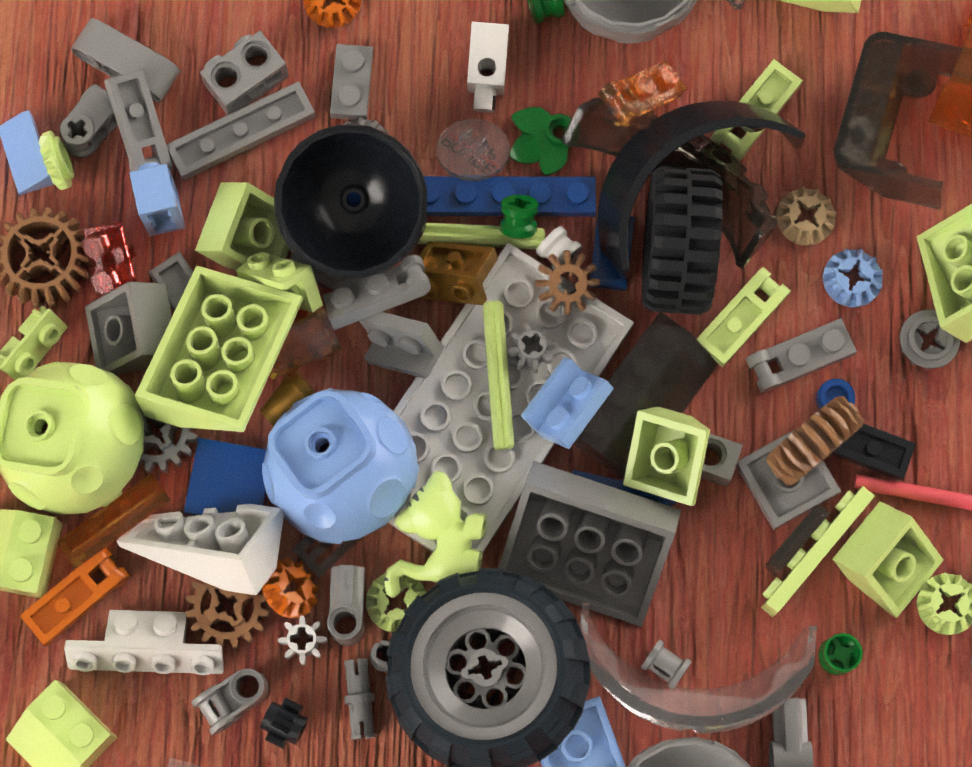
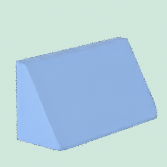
[0,110,54,196]

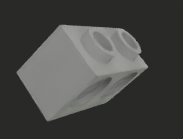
[200,30,289,115]

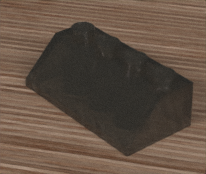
[573,312,718,480]

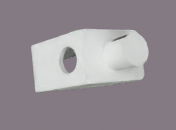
[467,22,509,113]

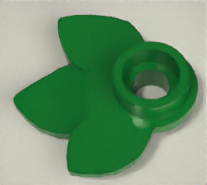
[510,107,578,176]

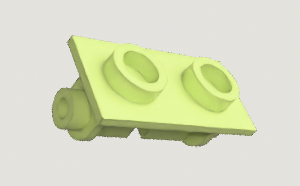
[0,305,68,380]

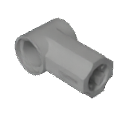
[327,565,365,646]
[769,698,813,767]

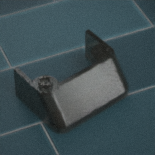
[834,32,972,210]

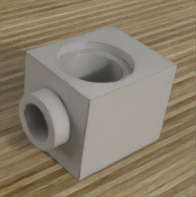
[701,434,743,487]

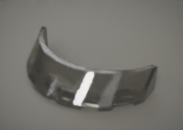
[561,97,777,269]

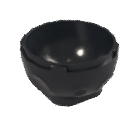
[274,123,427,278]

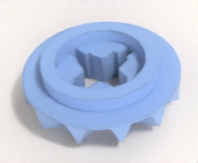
[823,248,883,307]

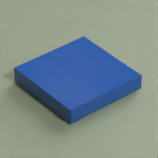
[183,438,267,516]

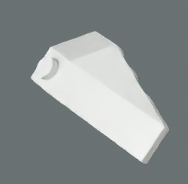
[117,504,284,595]

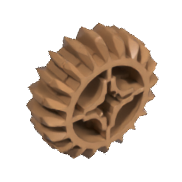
[0,207,94,308]
[766,396,864,485]

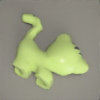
[384,471,487,598]

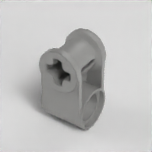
[60,84,118,158]
[191,669,269,736]

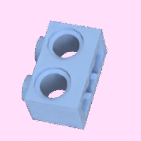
[129,162,186,237]

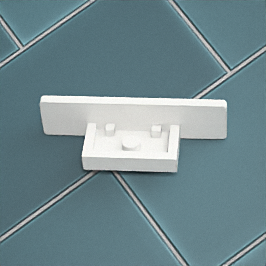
[64,610,224,675]

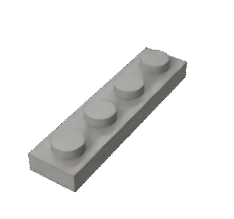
[166,81,316,181]

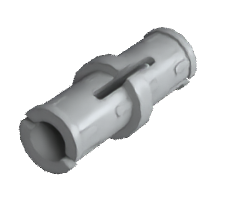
[343,658,376,740]

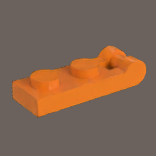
[20,546,131,647]

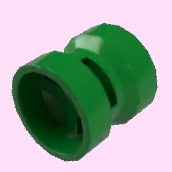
[817,633,863,676]

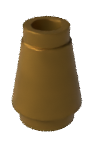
[259,372,316,426]

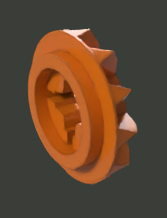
[303,0,361,28]
[262,557,319,619]

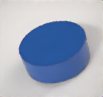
[816,379,855,410]

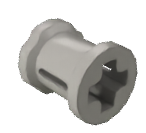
[640,639,692,690]

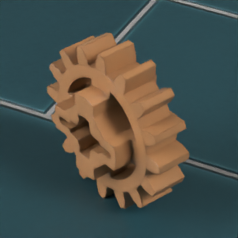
[185,581,270,649]

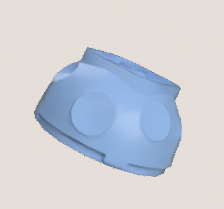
[262,388,419,544]

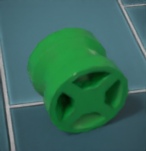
[527,0,565,24]
[500,194,538,239]

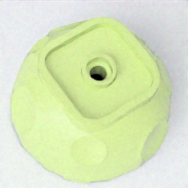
[0,361,144,515]

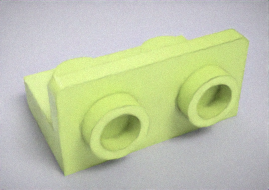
[236,252,323,313]

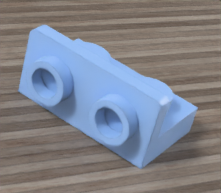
[522,357,614,449]

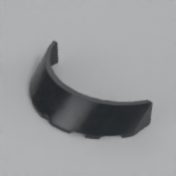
[598,101,806,281]

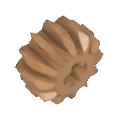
[535,250,600,315]

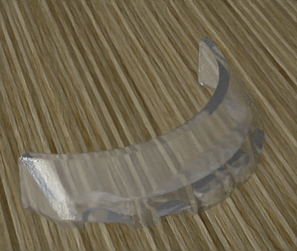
[579,603,817,734]

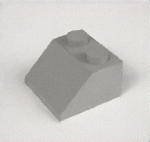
[85,282,172,375]

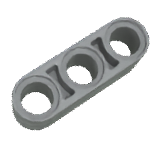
[71,18,180,103]

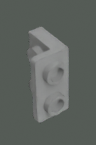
[359,312,444,379]

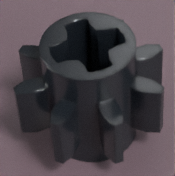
[260,698,309,749]

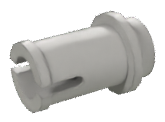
[370,640,390,672]

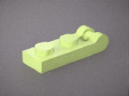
[710,59,803,161]
[694,267,791,368]

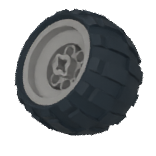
[385,568,590,767]

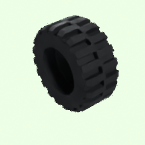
[641,166,723,315]

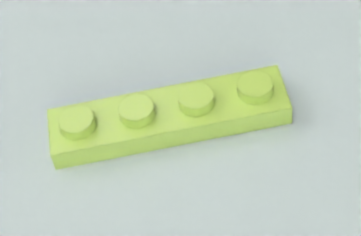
[761,486,875,617]

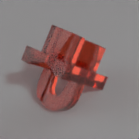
[82,222,136,294]

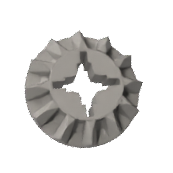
[898,310,960,370]

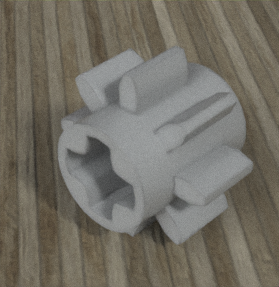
[508,323,556,373]

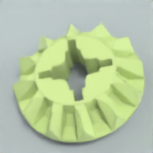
[39,130,74,190]
[366,572,426,632]
[917,573,972,635]

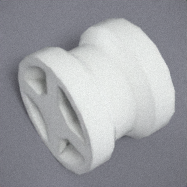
[536,226,583,269]

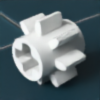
[278,615,328,666]

